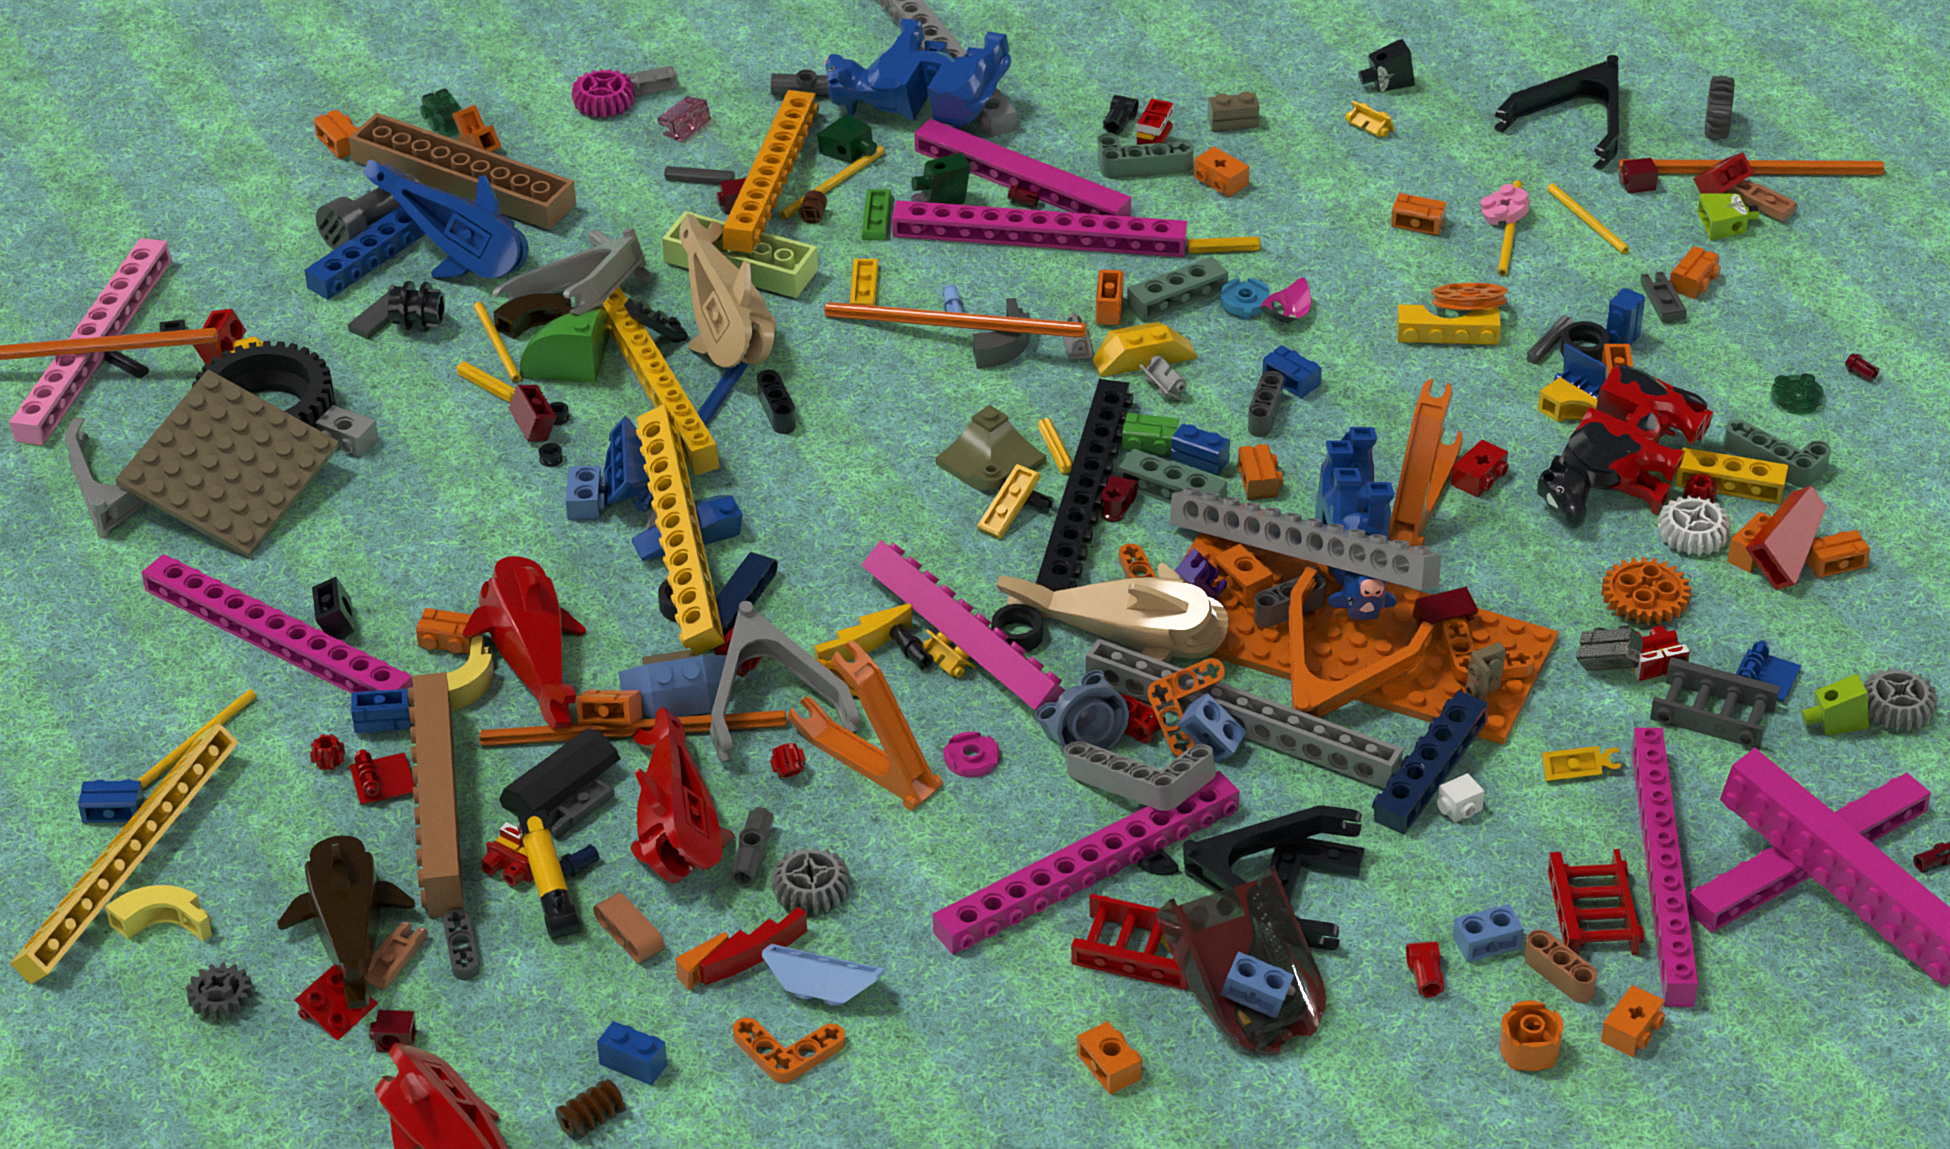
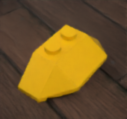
[1093,322,1197,377]

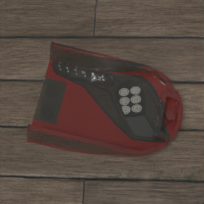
[1155,866,1326,1055]

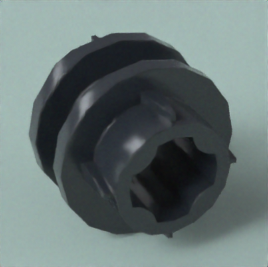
[388,281,445,332]

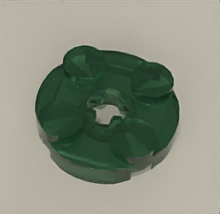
[1770,373,1824,415]

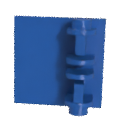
[1554,343,1606,399]
[1736,640,1802,702]

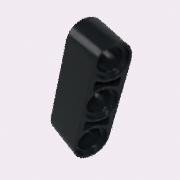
[757,369,796,434]

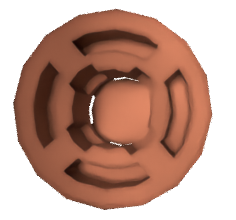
[799,190,827,224]

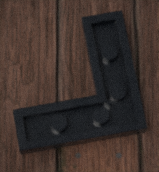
[1263,838,1365,908]

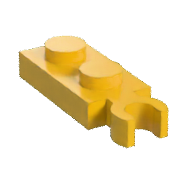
[1541,746,1621,781]

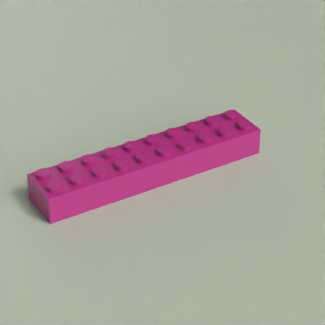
[1720,748,1950,987]

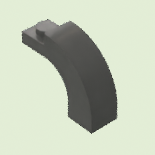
[973,298,1030,368]

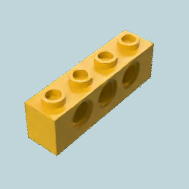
[1676,447,1788,504]

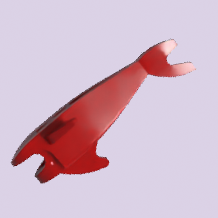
[462,556,586,729]
[631,707,735,884]
[374,1043,508,1149]

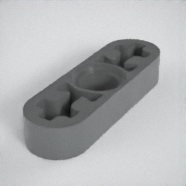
[443,908,479,980]

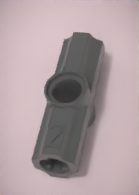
[771,69,829,96]
[730,807,774,887]

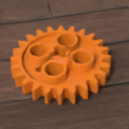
[1601,557,1691,626]

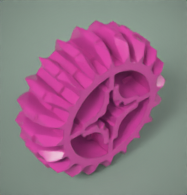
[571,68,635,119]

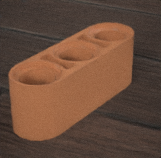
[593,892,665,964]
[1524,929,1597,1003]

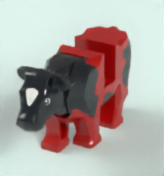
[1537,365,1714,529]

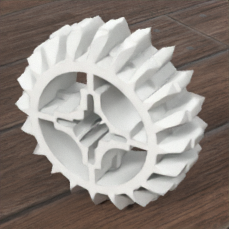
[1657,495,1731,557]

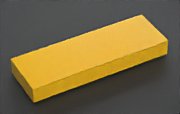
[850,259,878,306]
[977,464,1041,539]

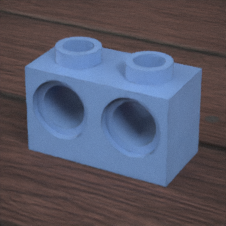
[566,465,606,520]
[1177,693,1246,763]
[1453,904,1524,962]
[1220,951,1294,1018]

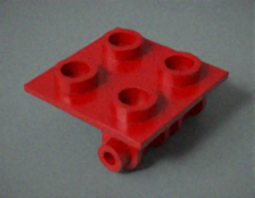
[349,749,415,805]
[294,965,379,1041]

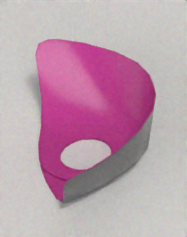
[1260,277,1311,323]

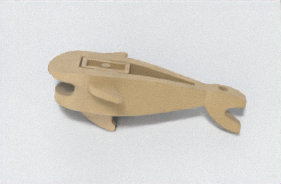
[679,214,776,368]
[997,563,1229,663]

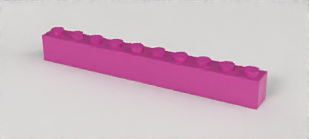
[914,119,1131,217]
[861,540,1065,711]
[1688,772,1931,933]

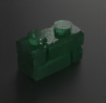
[420,88,462,137]

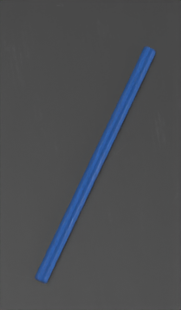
[634,361,749,512]

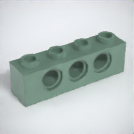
[1127,256,1228,322]
[1119,449,1227,504]

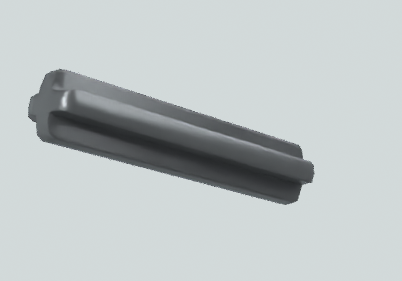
[664,166,735,184]
[1526,315,1573,364]

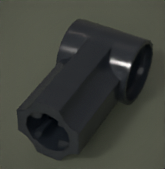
[1103,95,1139,135]

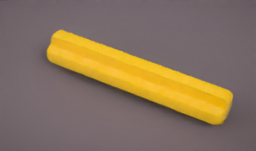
[1187,236,1260,254]
[456,361,516,403]
[1038,418,1073,474]

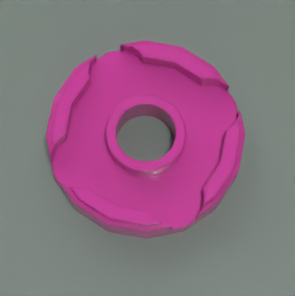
[943,731,1000,777]

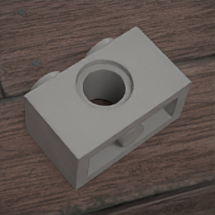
[315,405,378,457]

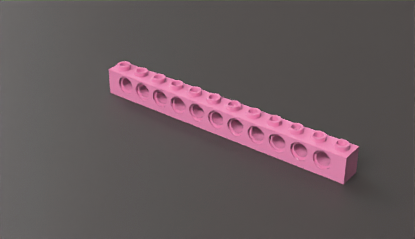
[9,238,172,446]

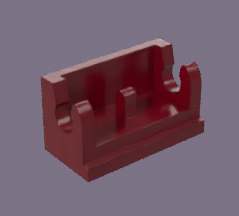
[1412,586,1478,627]

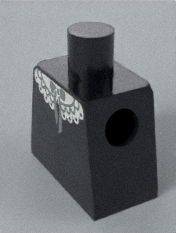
[1358,39,1415,92]

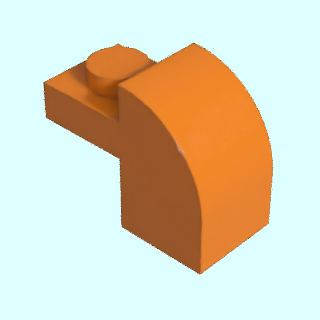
[452,104,502,152]

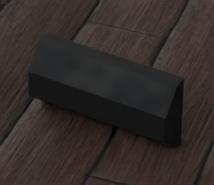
[499,728,621,815]

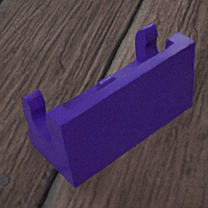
[1174,548,1227,600]

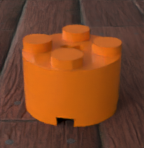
[1499,1001,1563,1071]

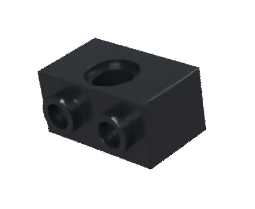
[312,577,355,639]

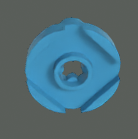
[1220,278,1270,319]

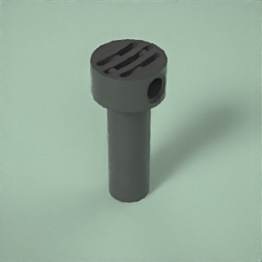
[316,173,419,249]

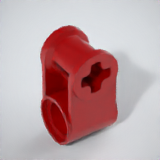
[1121,695,1166,744]

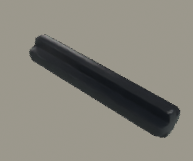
[104,351,149,379]

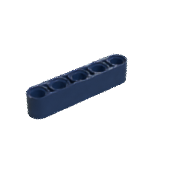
[716,552,778,636]

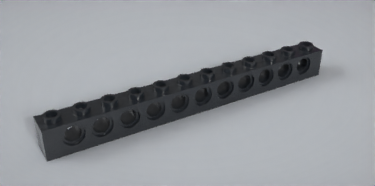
[1036,379,1133,592]

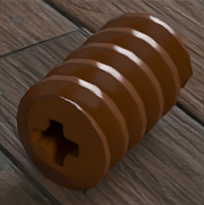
[555,1079,626,1138]

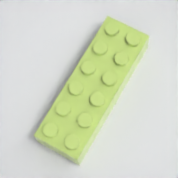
[662,211,818,298]

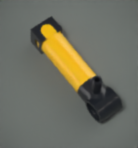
[517,809,580,940]

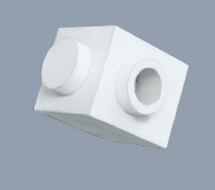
[1437,773,1484,823]

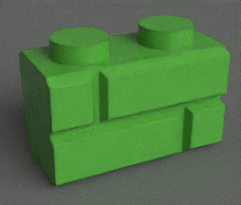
[1122,413,1179,455]

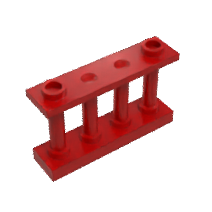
[1547,849,1644,955]
[1071,894,1205,990]

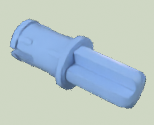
[942,284,963,313]

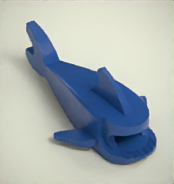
[363,159,529,279]

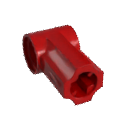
[1406,941,1444,998]

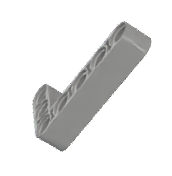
[1064,741,1216,811]

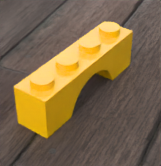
[1397,304,1501,345]
[1538,377,1598,422]

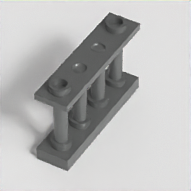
[1650,657,1780,749]

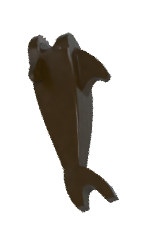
[277,835,415,1009]

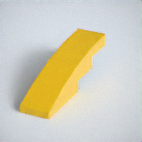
[814,603,912,662]

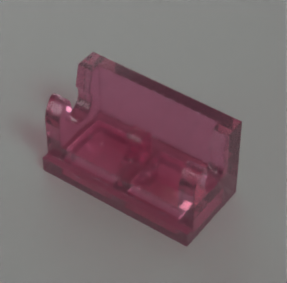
[657,96,712,143]

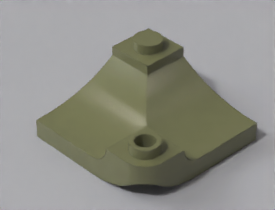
[935,405,1046,490]

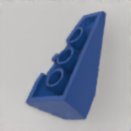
[631,495,743,561]

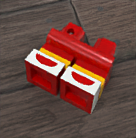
[1137,98,1174,145]
[1625,625,1690,681]
[481,822,534,887]

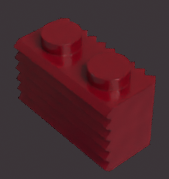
[508,385,557,442]

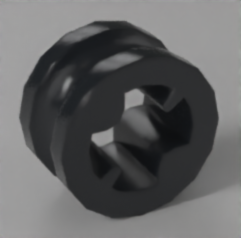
[549,402,570,426]
[539,443,563,467]

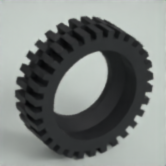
[192,341,336,428]

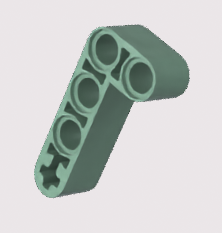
[1097,133,1194,178]
[1724,419,1831,488]

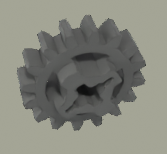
[186,962,253,1021]

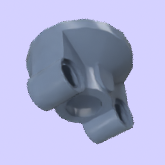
[1035,670,1129,751]

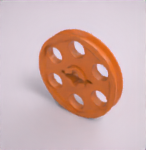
[1432,282,1508,310]

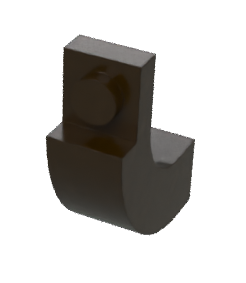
[493,293,573,339]

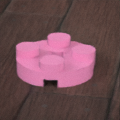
[1480,184,1531,225]

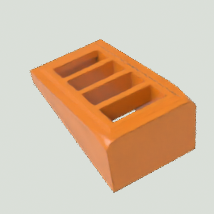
[675,932,729,990]

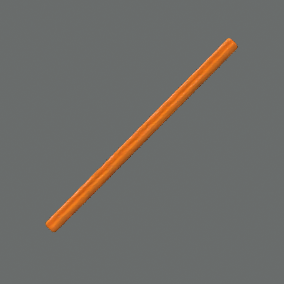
[1619,159,1884,175]
[824,302,1087,338]
[0,328,218,360]
[479,710,787,746]

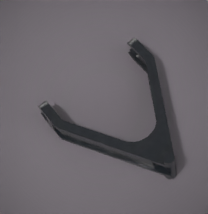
[1494,55,1619,170]
[1183,805,1362,950]

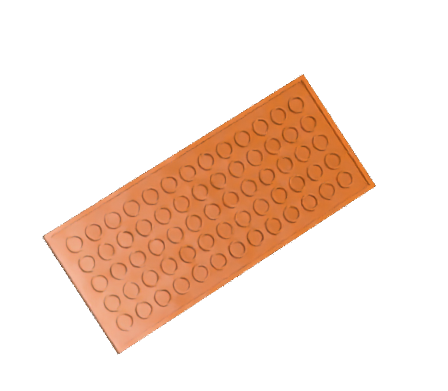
[1182,532,1559,745]

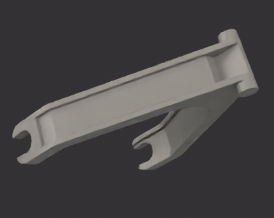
[493,227,647,315]
[65,417,148,538]
[710,601,860,762]

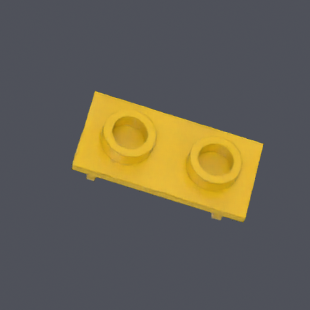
[1345,100,1395,138]
[922,629,975,678]

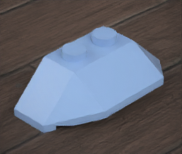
[762,944,885,1006]

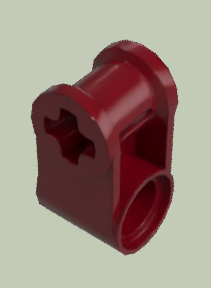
[1101,475,1138,522]

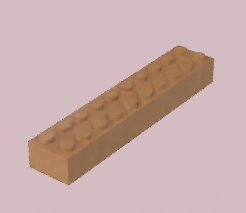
[348,113,576,230]
[408,672,464,918]

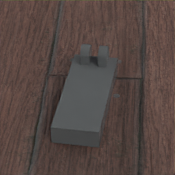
[348,285,395,340]

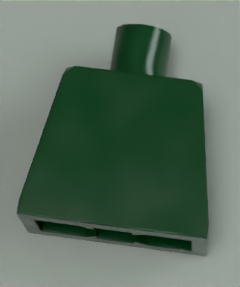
[817,113,877,162]
[911,153,971,205]

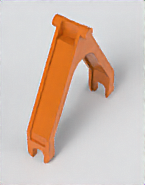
[1389,379,1463,547]
[1288,566,1434,718]
[788,641,943,811]

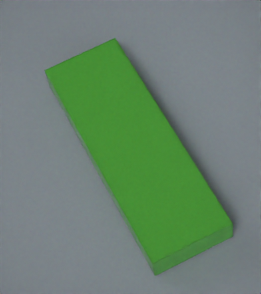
[862,189,891,240]

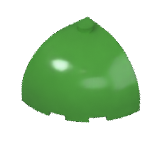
[520,309,610,383]

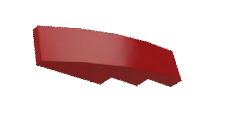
[699,907,808,985]

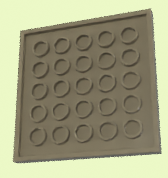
[115,370,339,558]

